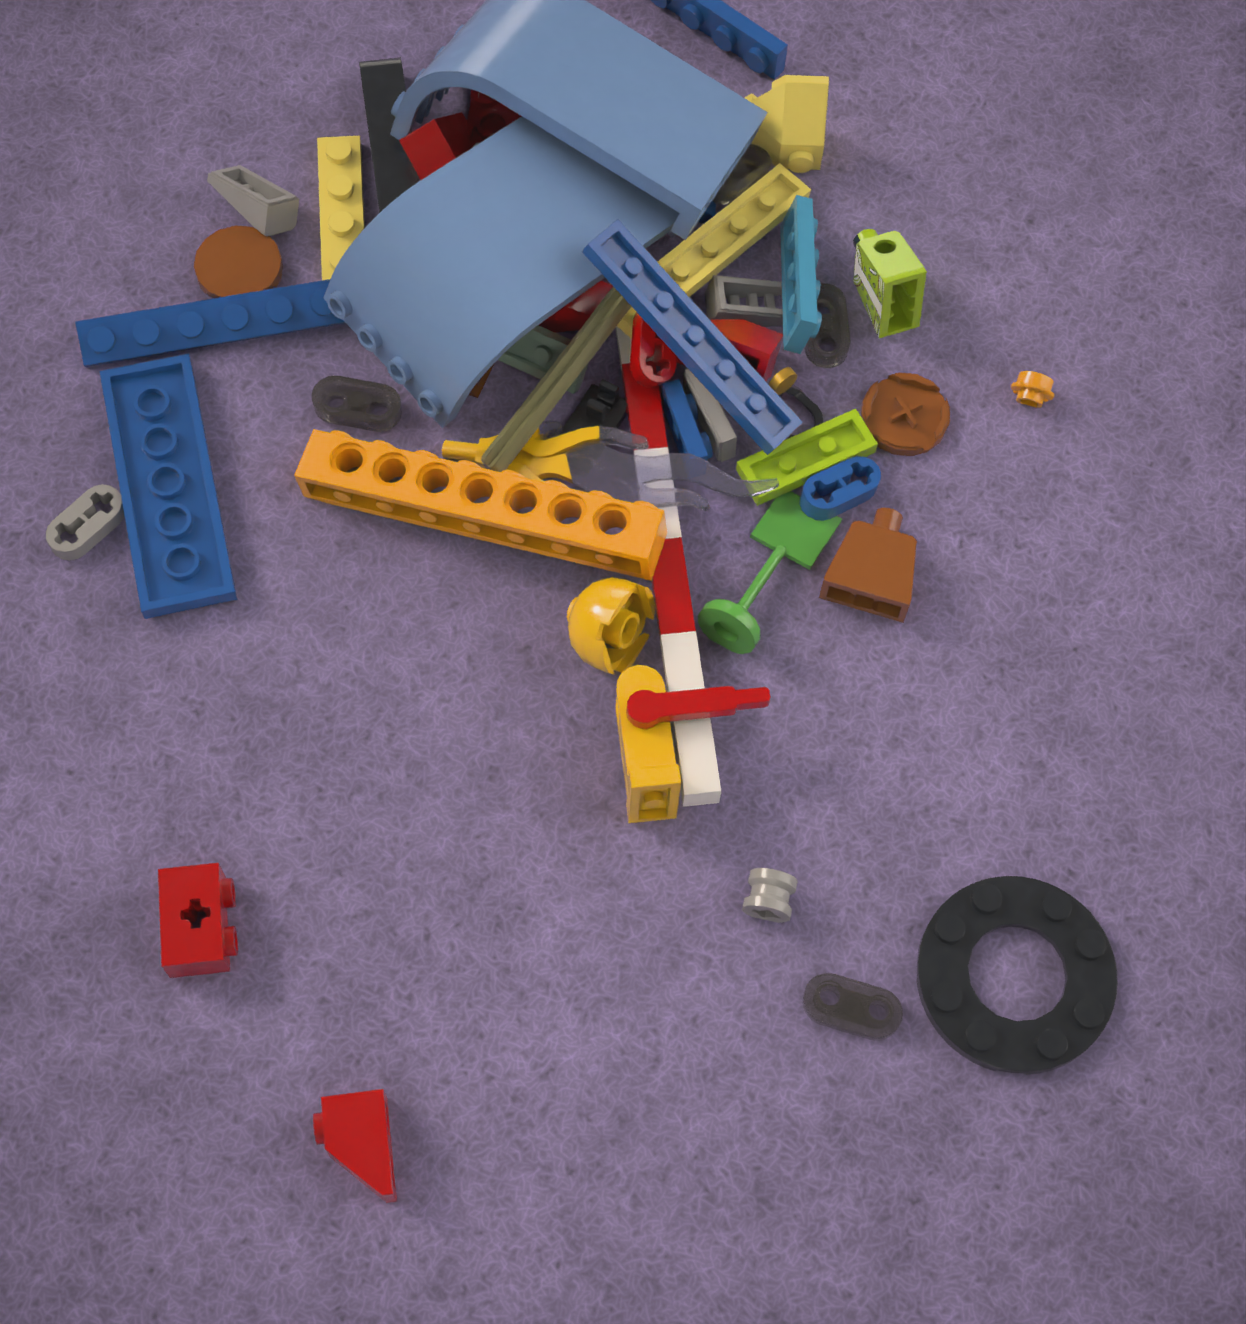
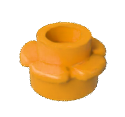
[1011,371,1054,408]

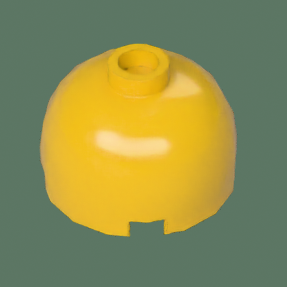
[567,577,655,674]

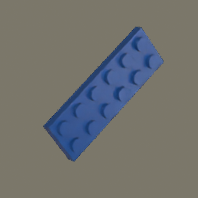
[99,354,238,619]

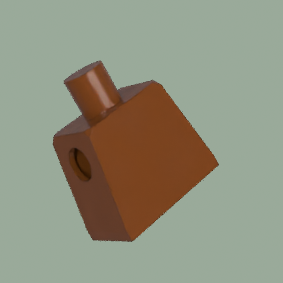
[819,508,917,623]

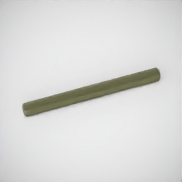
[481,287,632,472]

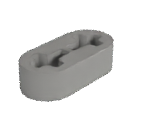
[46,484,125,561]

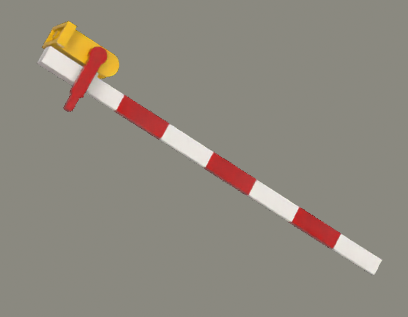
[609,282,771,823]

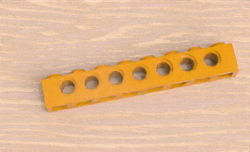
[294,429,667,581]

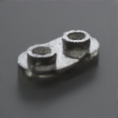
[712,144,772,205]
[804,283,851,368]
[312,376,402,432]
[802,973,903,1041]

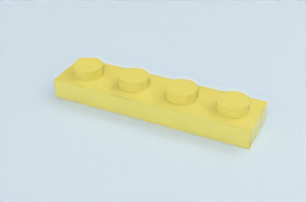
[317,135,365,280]

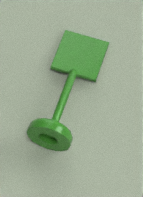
[698,491,842,654]

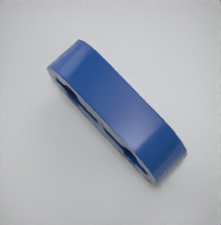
[800,456,881,521]

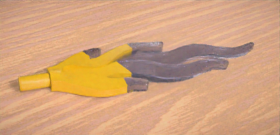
[442,420,779,511]

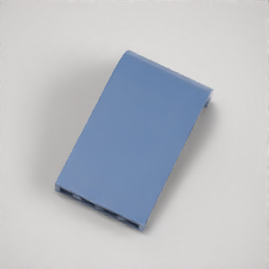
[390,0,768,240]
[323,116,679,428]

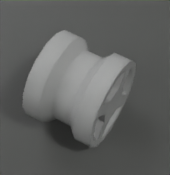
[742,868,798,923]

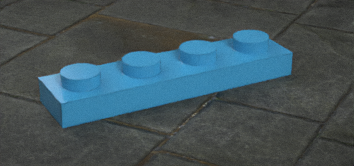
[780,195,822,354]

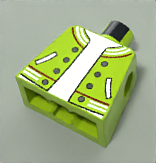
[853,229,927,338]

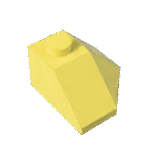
[745,75,829,173]

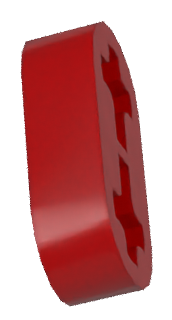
[630,312,677,388]

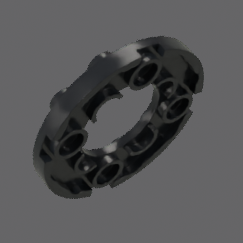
[916,876,1118,1075]

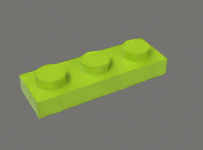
[736,408,878,506]

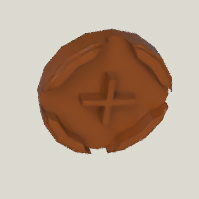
[194,225,283,298]
[861,372,950,456]

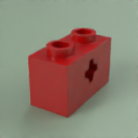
[158,863,238,978]

